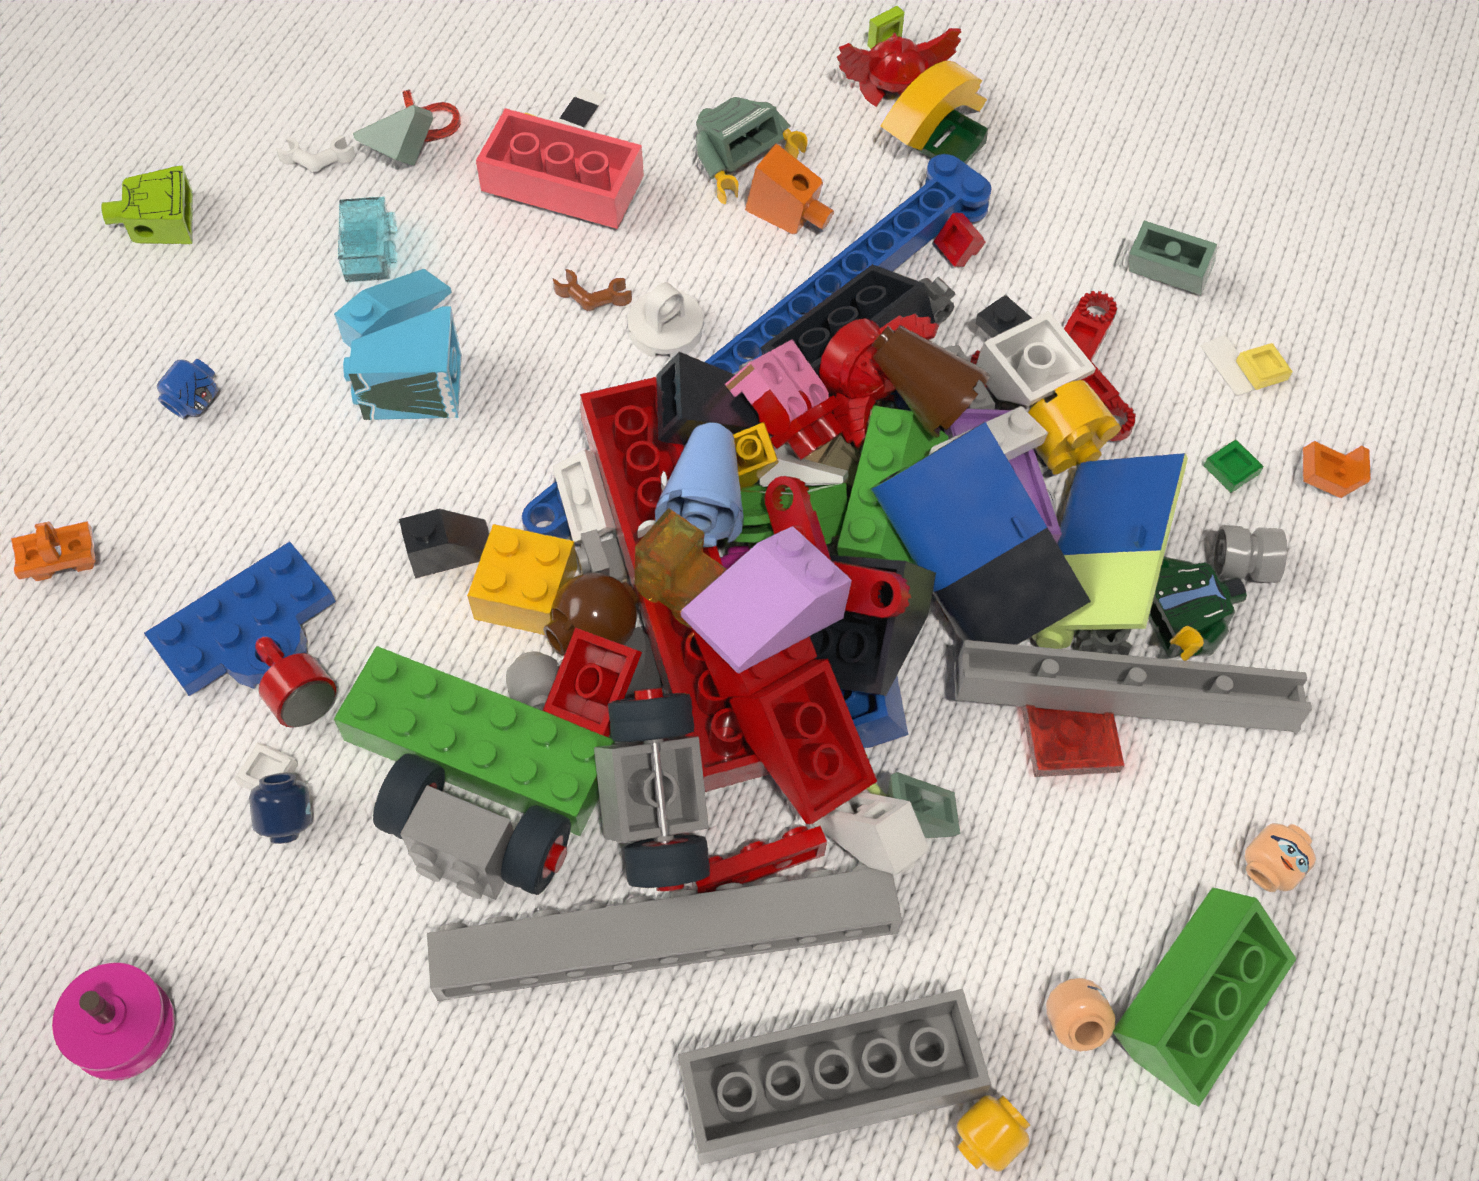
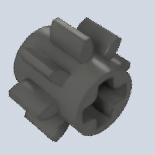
[919,277,956,324]
[1078,629,1132,655]

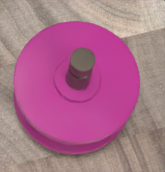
[52,963,175,1081]

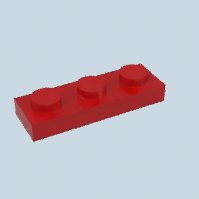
[692,825,827,894]

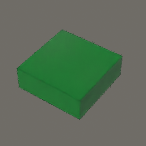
[1204,439,1264,493]

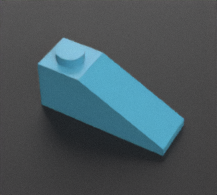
[334,269,452,348]

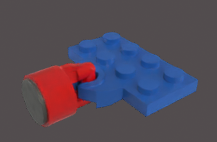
[144,541,336,728]

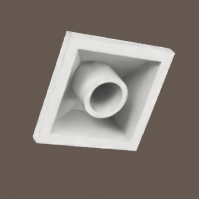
[976,310,1096,406]

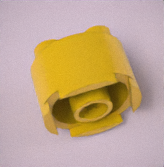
[1028,380,1121,475]

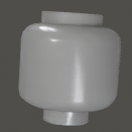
[506,651,560,714]

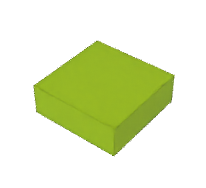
[867,5,905,49]

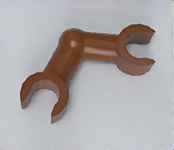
[553,269,632,311]

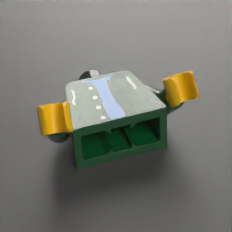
[1148,556,1247,661]

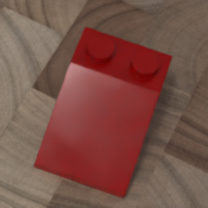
[729,659,878,824]

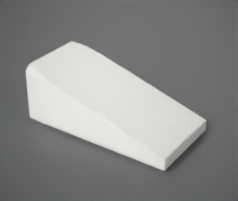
[760,452,848,487]

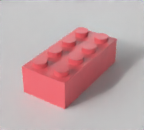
[476,108,644,229]

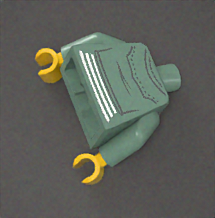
[695,97,808,204]

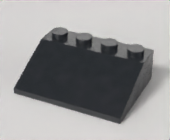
[809,555,936,696]

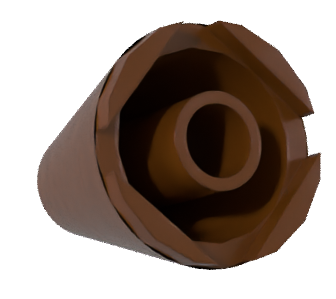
[872,325,990,438]

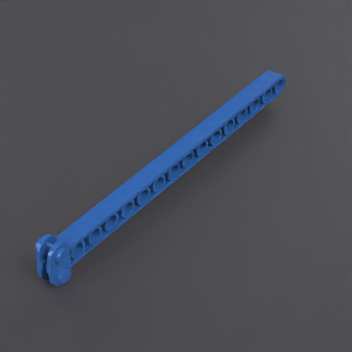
[522,154,992,539]

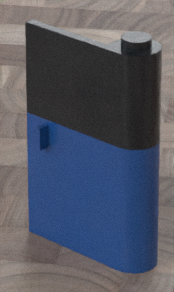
[871,422,1091,645]

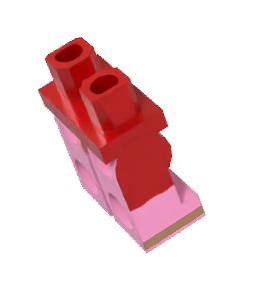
[725,340,844,461]

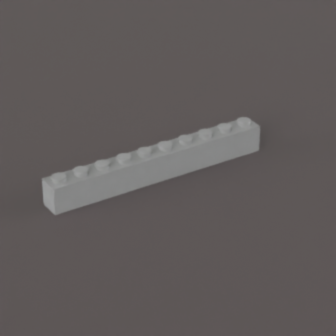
[427,864,902,1001]

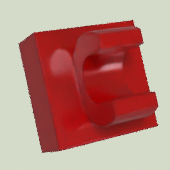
[934,213,986,267]

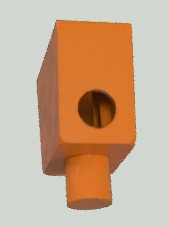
[745,144,834,234]

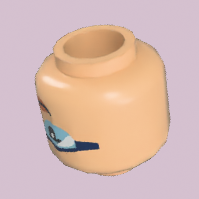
[1245,823,1316,892]
[1046,978,1115,1052]

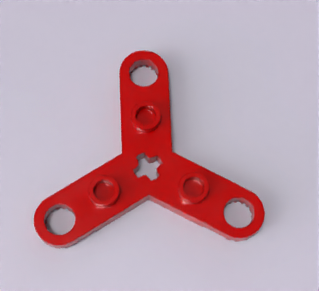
[970,291,1136,441]
[765,476,911,618]

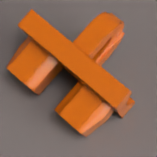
[11,521,95,581]

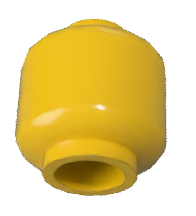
[956,1095,1030,1172]

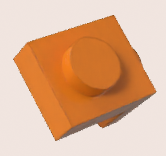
[1303,441,1371,498]

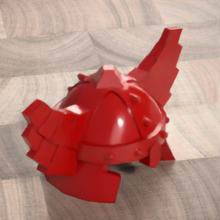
[837,28,962,107]
[819,314,939,448]

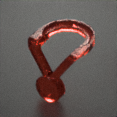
[402,89,461,142]

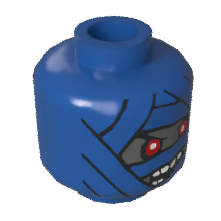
[157,359,218,418]

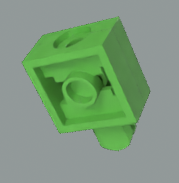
[734,482,847,549]

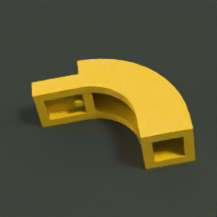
[880,61,987,151]

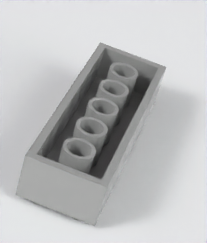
[678,989,991,1165]

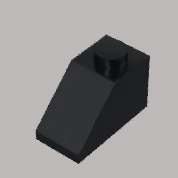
[399,508,490,579]

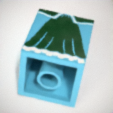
[343,306,462,420]

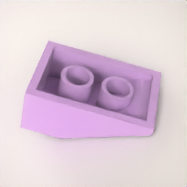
[681,526,852,673]

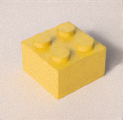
[467,524,578,635]

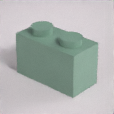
[1129,220,1217,295]

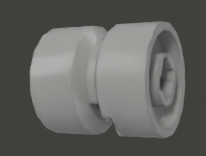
[1214,525,1287,583]

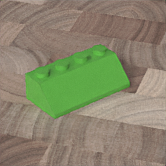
[837,406,948,565]
[1113,887,1297,1107]

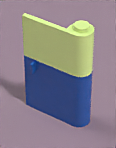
[1032,453,1188,649]

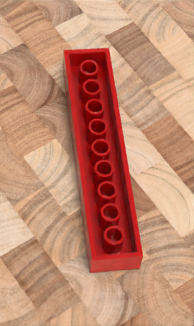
[580,377,770,792]

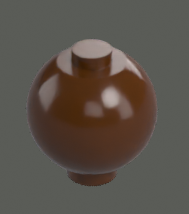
[543,573,638,656]

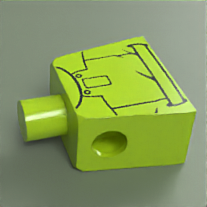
[101,165,193,244]

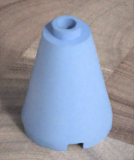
[655,423,744,547]

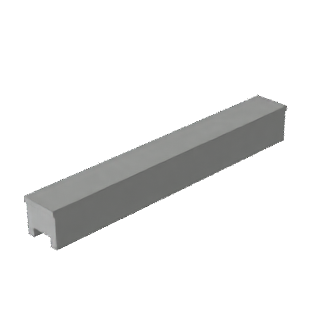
[954,640,1312,732]

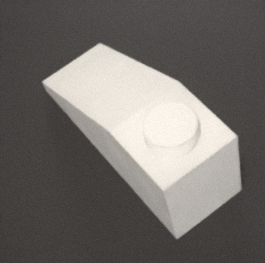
[813,792,930,875]

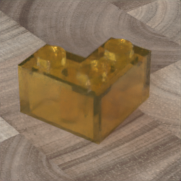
[634,508,728,628]

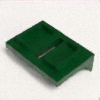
[914,109,988,164]

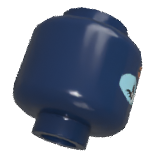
[249,773,312,844]

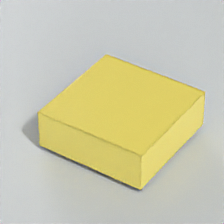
[1236,343,1293,390]

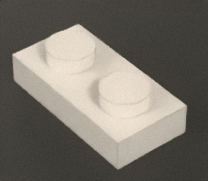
[552,450,616,544]

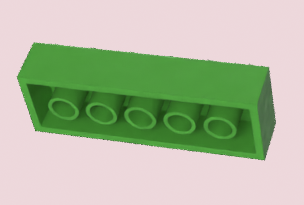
[334,646,615,836]

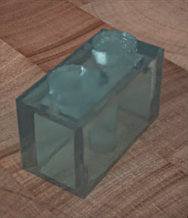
[338,196,397,282]

